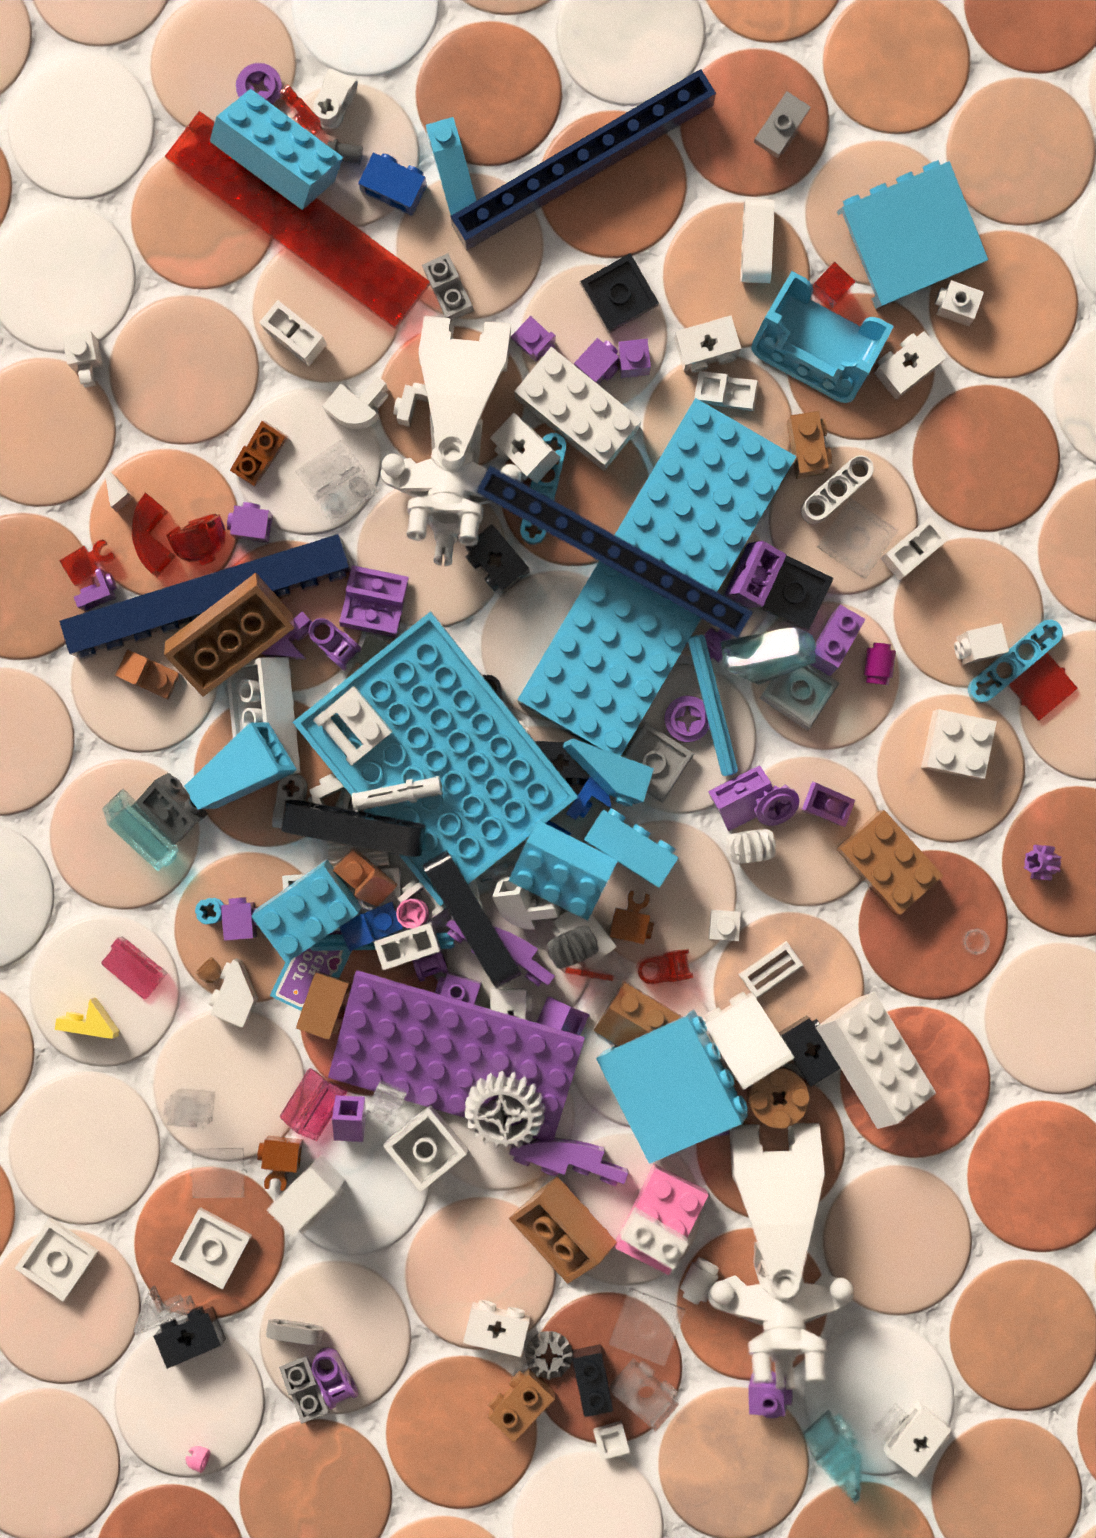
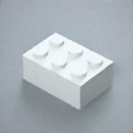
[267,1155,345,1236]

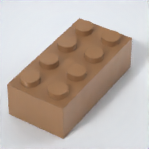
[164,573,295,697]

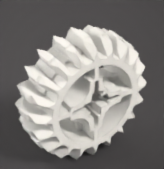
[465,1070,545,1151]

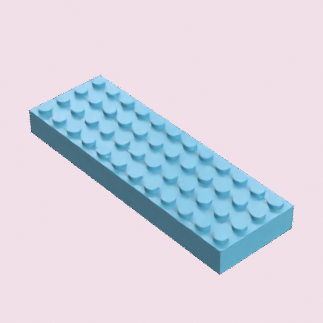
[517,398,797,756]

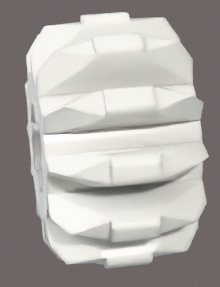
[726,829,776,864]

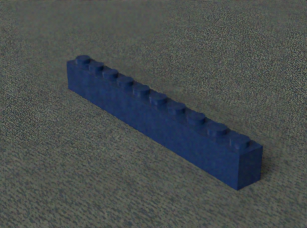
[450,69,716,251]
[476,466,753,638]
[59,534,351,659]

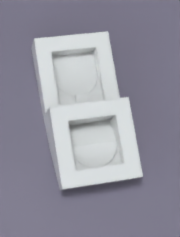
[694,371,759,411]

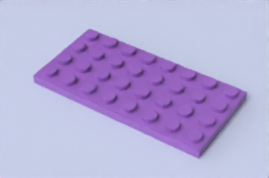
[328,970,585,1140]

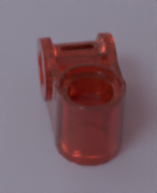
[636,948,694,984]

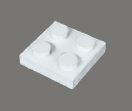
[171,1207,252,1289]
[15,1218,99,1301]

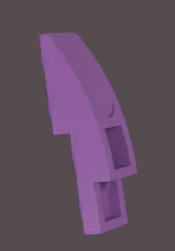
[445,920,555,987]
[509,1138,628,1186]

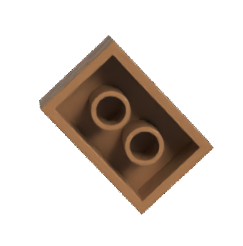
[836,810,943,915]

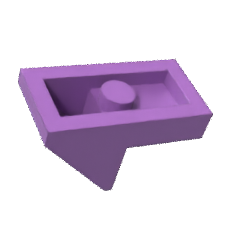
[261,611,312,660]
[802,782,855,827]

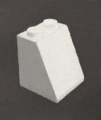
[704,992,794,1090]

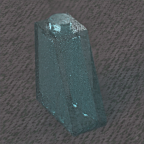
[721,627,816,685]
[102,789,179,871]

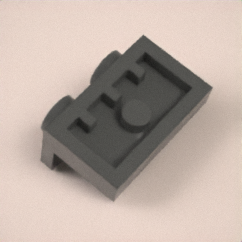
[135,773,208,844]

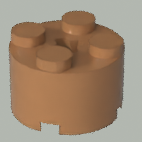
[747,1066,810,1129]

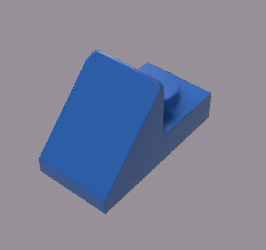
[566,776,612,820]
[339,901,404,951]

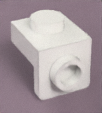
[393,383,428,427]
[308,773,345,805]
[397,880,447,925]

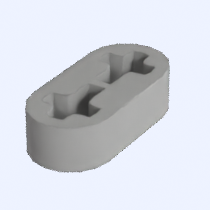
[266,1319,323,1345]

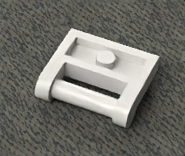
[313,686,393,766]

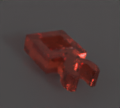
[279,84,322,135]
[59,539,116,587]

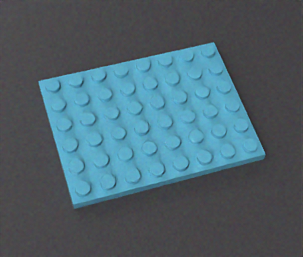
[293,611,578,906]

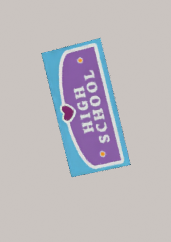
[270,930,352,1011]

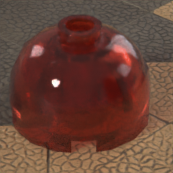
[165,513,226,566]

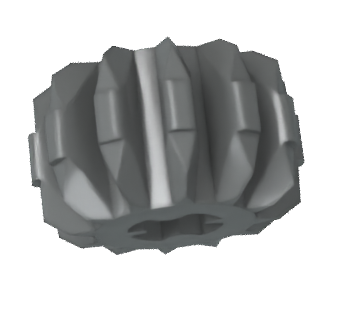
[547,926,599,969]

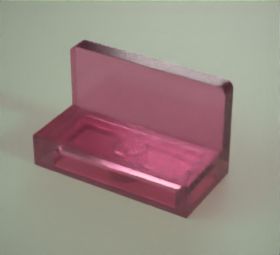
[101,936,168,999]
[280,1068,348,1141]

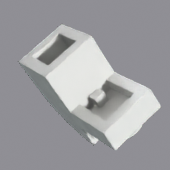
[322,376,389,429]
[492,877,561,929]

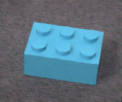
[584,808,679,888]
[508,820,618,921]
[251,859,362,964]

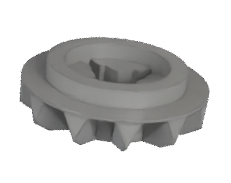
[526,1331,572,1380]

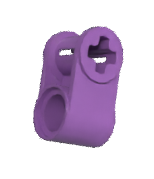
[308,618,361,671]
[312,1347,358,1410]

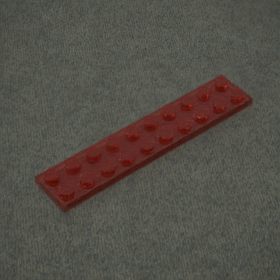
[165,111,430,330]

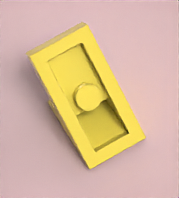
[54,998,120,1039]

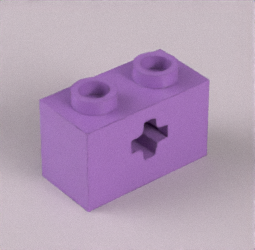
[724,541,787,608]
[805,604,866,676]

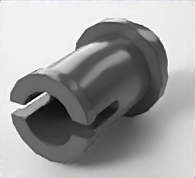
[327,139,363,165]

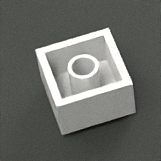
[921,709,997,780]
[383,1105,468,1192]

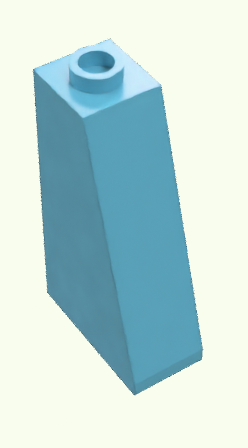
[184,722,297,810]

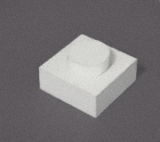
[709,910,741,941]
[593,1421,630,1460]

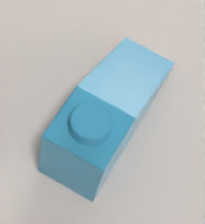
[426,117,477,215]
[563,739,654,807]

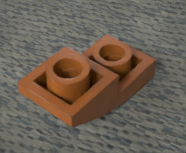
[230,421,289,486]

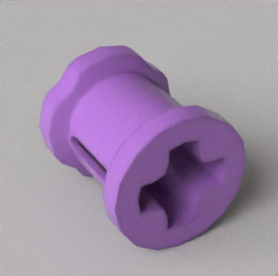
[412,951,448,982]

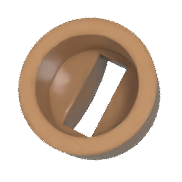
[195,957,222,983]

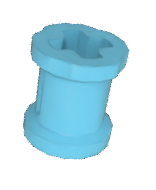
[195,898,224,925]

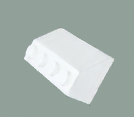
[227,657,300,775]

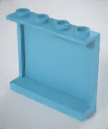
[837,160,988,309]
[596,1010,748,1164]

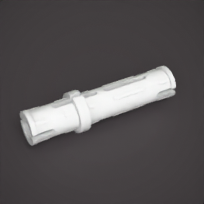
[352,776,443,812]

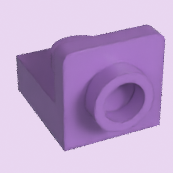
[511,316,556,362]
[74,568,117,611]

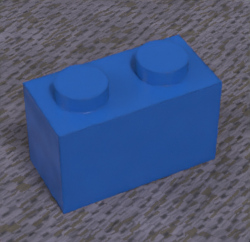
[358,152,427,216]

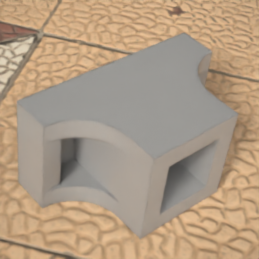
[754,91,811,158]

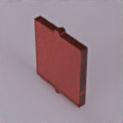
[1008,652,1078,721]
[560,965,614,981]

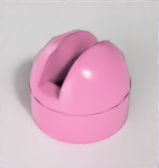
[185,1446,210,1473]

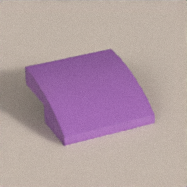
[339,565,409,638]

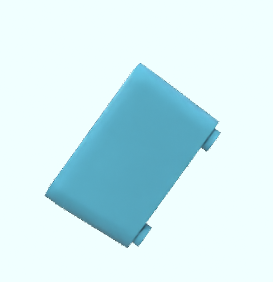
[751,271,894,403]

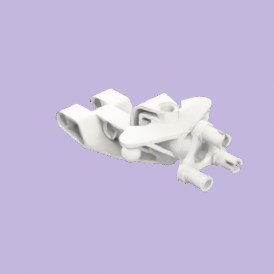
[381,316,523,566]
[708,1123,854,1390]

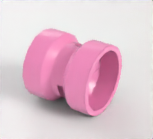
[396,898,429,928]

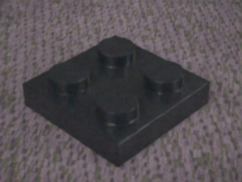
[580,253,659,334]
[758,555,834,631]

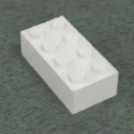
[514,347,642,471]
[816,992,936,1129]

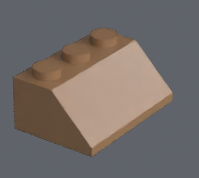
[594,980,683,1046]
[509,1176,617,1284]

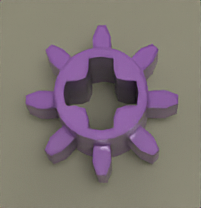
[704,627,733,663]
[1024,845,1061,881]

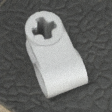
[313,69,358,131]

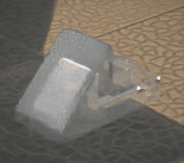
[366,1081,406,1127]
[134,1286,195,1336]

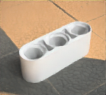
[740,199,775,284]
[801,455,874,524]

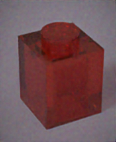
[813,262,856,311]

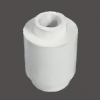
[680,1257,719,1305]

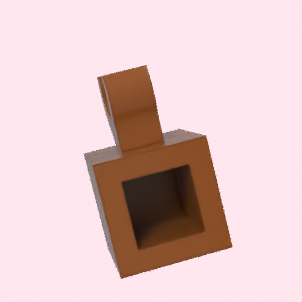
[609,890,654,944]
[257,1135,303,1191]

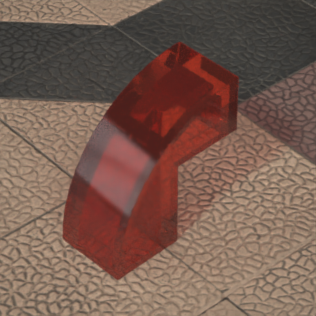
[132,492,176,578]

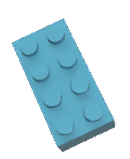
[210,89,343,210]

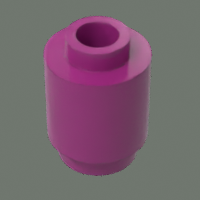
[864,642,896,685]

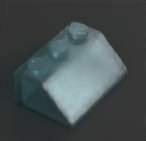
[803,1409,861,1504]

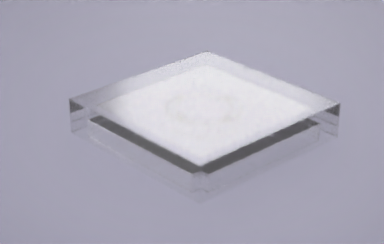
[817,498,898,579]
[609,1287,685,1366]

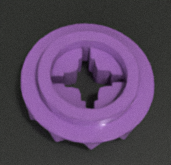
[236,63,283,105]
[664,696,709,742]
[754,784,800,826]

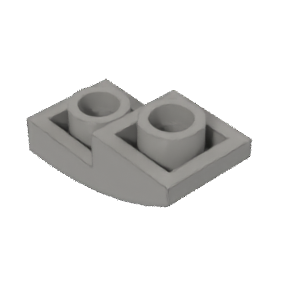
[422,253,474,321]
[279,1356,330,1424]

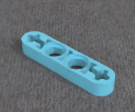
[520,433,566,545]
[968,620,1063,703]

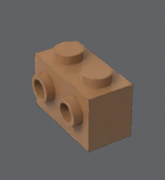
[786,411,832,479]
[295,971,351,1040]
[488,1368,555,1442]

